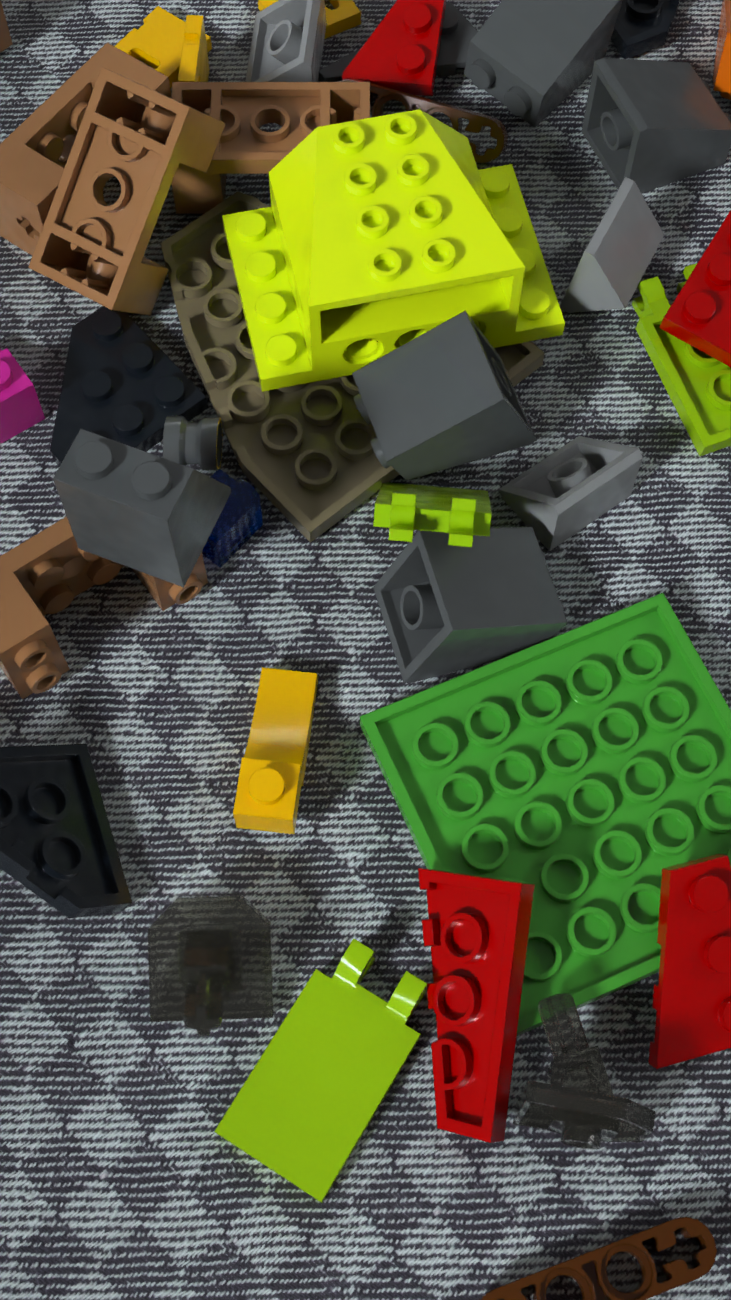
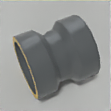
[163,415,223,471]

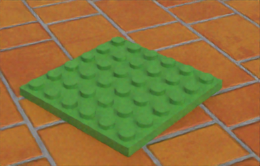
[360,593,731,1037]

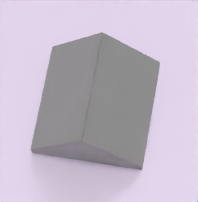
[245,0,327,82]
[560,177,664,313]
[498,436,643,551]

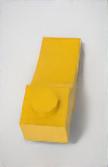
[233,667,318,834]

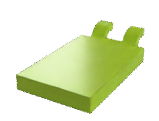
[632,263,731,456]
[373,482,492,547]
[214,939,427,1203]

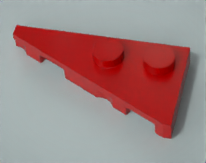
[342,0,447,96]

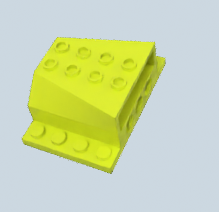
[222,109,565,392]

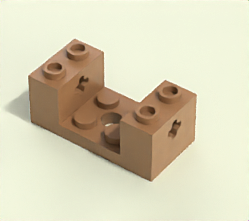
[0,42,171,256]
[28,67,226,316]
[171,82,370,214]
[0,516,208,700]

